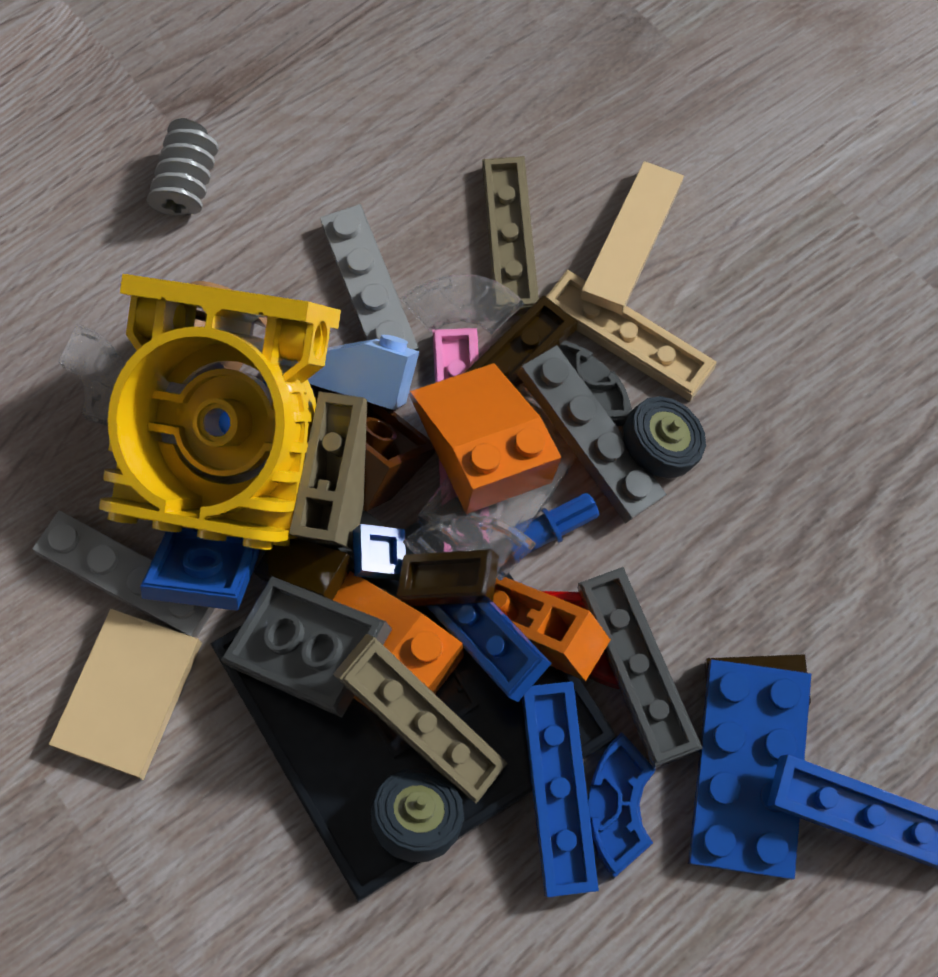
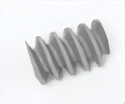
[146,118,219,216]

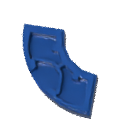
[588,732,656,879]

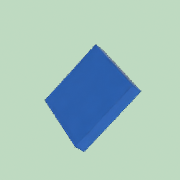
[140,527,261,611]

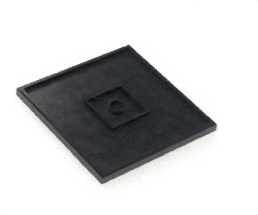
[210,498,617,903]

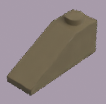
[289,392,367,550]

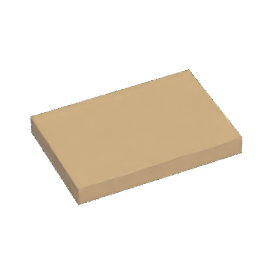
[49,609,202,780]

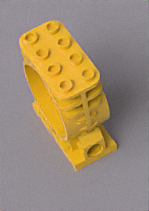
[99,274,341,550]

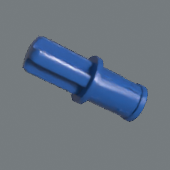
[505,493,599,560]

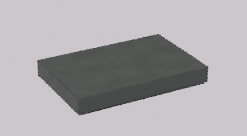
[221,576,392,718]

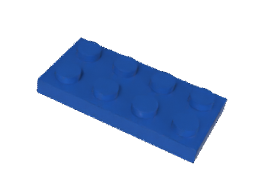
[688,659,812,880]

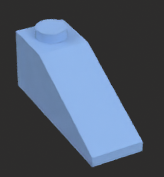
[297,335,419,410]

